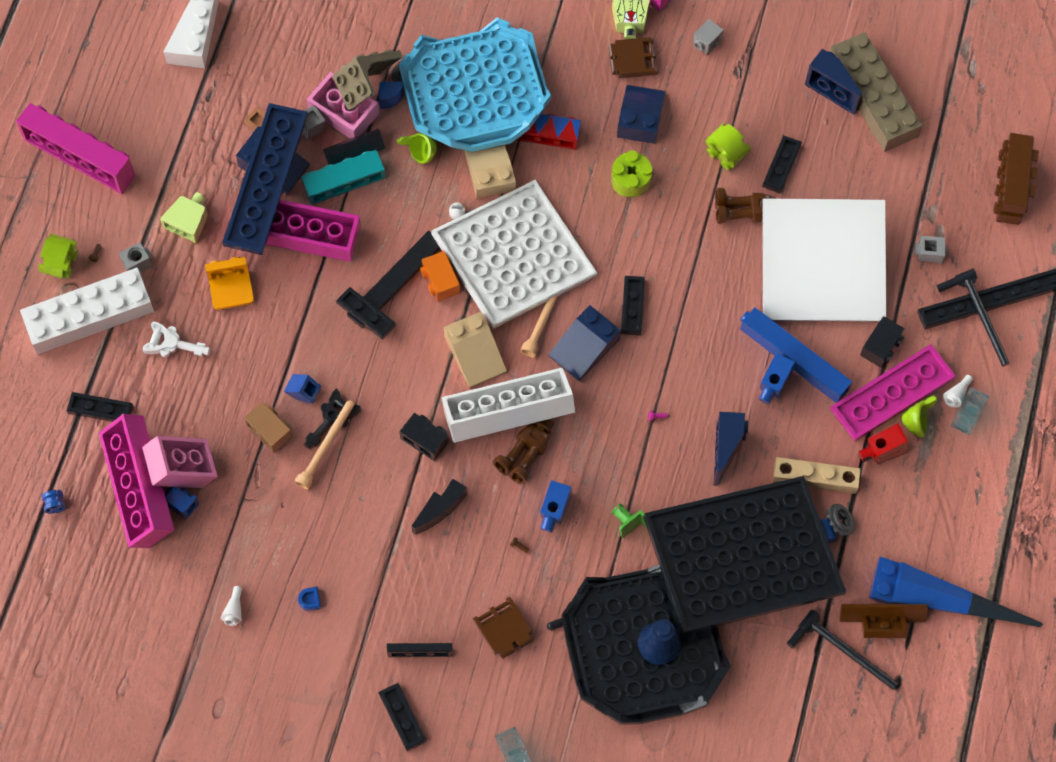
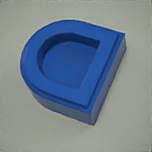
[298,586,321,611]

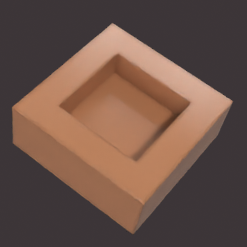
[244,107,265,131]

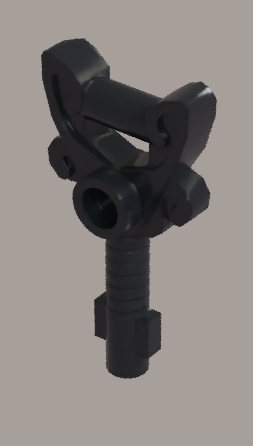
[304,388,361,449]

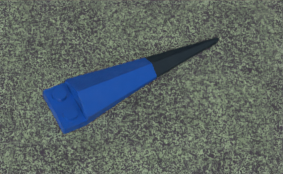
[869,557,1043,627]

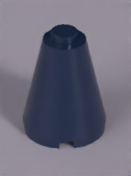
[638,619,681,665]

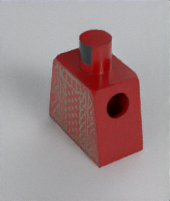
[858,423,908,464]

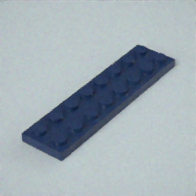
[222,103,308,255]

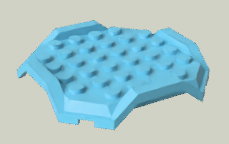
[399,17,552,152]

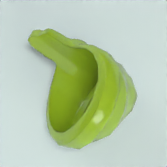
[397,133,437,164]
[902,396,937,438]

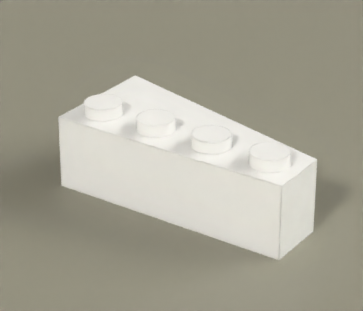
[163,0,219,68]

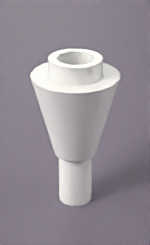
[943,375,973,408]
[221,586,242,626]

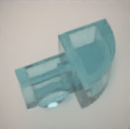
[951,387,989,435]
[495,727,531,762]

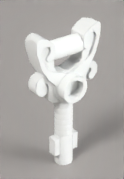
[143,321,210,358]

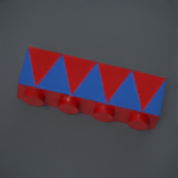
[516,114,581,150]

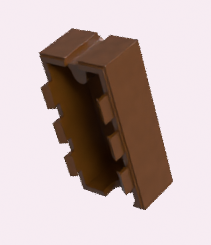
[993,133,1039,225]

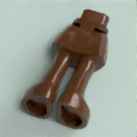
[715,188,776,224]
[493,419,554,484]

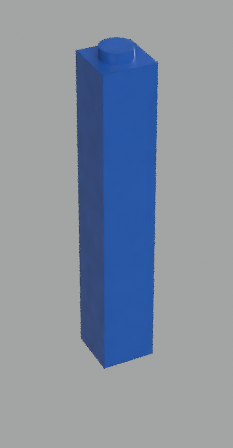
[740,307,852,403]

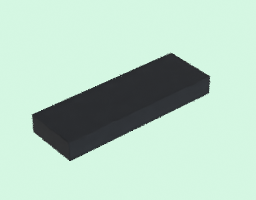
[323,129,385,165]
[762,135,802,194]
[621,276,645,335]
[336,287,396,340]
[66,392,133,422]
[387,643,453,657]
[378,683,426,751]

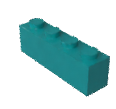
[301,150,386,205]

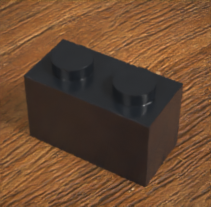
[860,316,905,368]
[399,412,449,461]

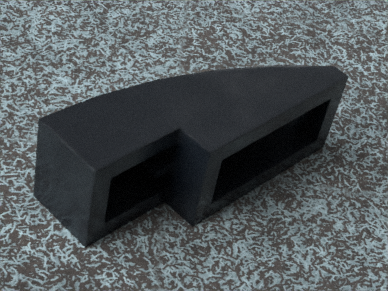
[411,479,467,535]

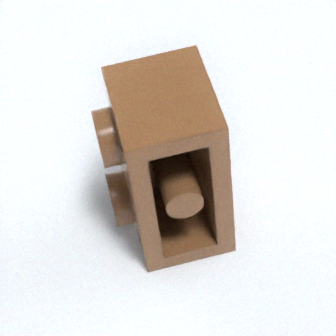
[244,402,292,453]

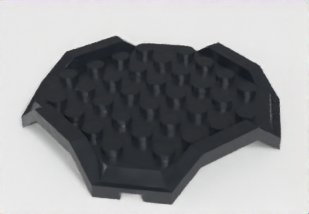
[561,565,731,725]

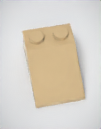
[464,145,516,199]
[443,312,507,389]

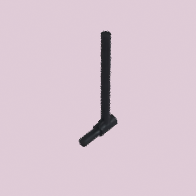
[936,268,1010,367]
[787,609,898,690]

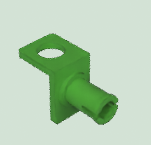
[612,504,647,538]

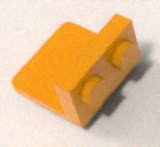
[205,257,254,310]

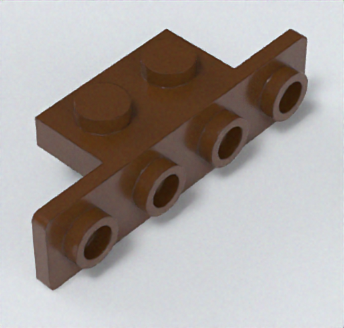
[839,604,928,638]

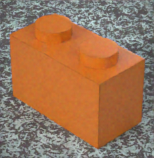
[420,251,460,302]

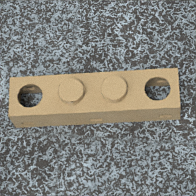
[773,457,860,494]

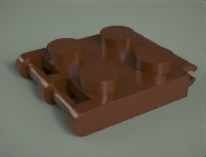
[609,37,658,78]
[473,597,532,659]

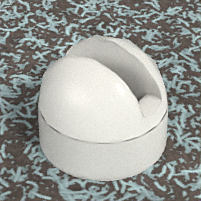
[449,202,465,219]

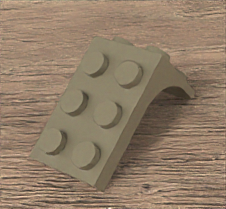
[332,49,403,110]

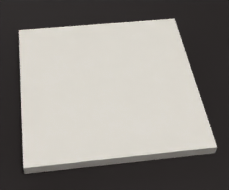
[431,180,598,329]
[763,199,886,322]

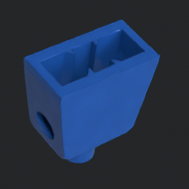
[758,353,795,404]
[540,480,572,533]

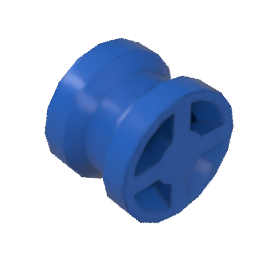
[42,490,66,514]

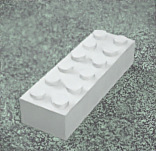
[20,268,154,355]
[441,368,575,443]

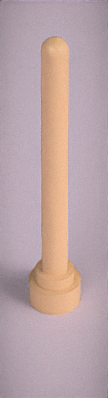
[520,296,558,358]
[294,400,354,490]

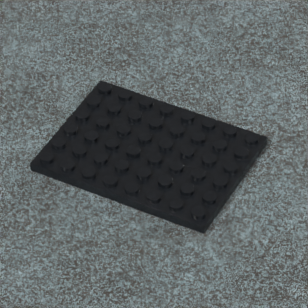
[643,476,846,635]

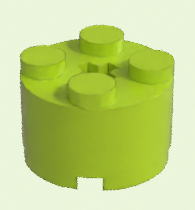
[705,123,751,171]
[611,150,652,197]
[39,233,78,279]

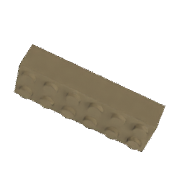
[830,32,922,152]

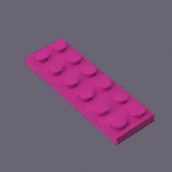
[830,344,956,442]

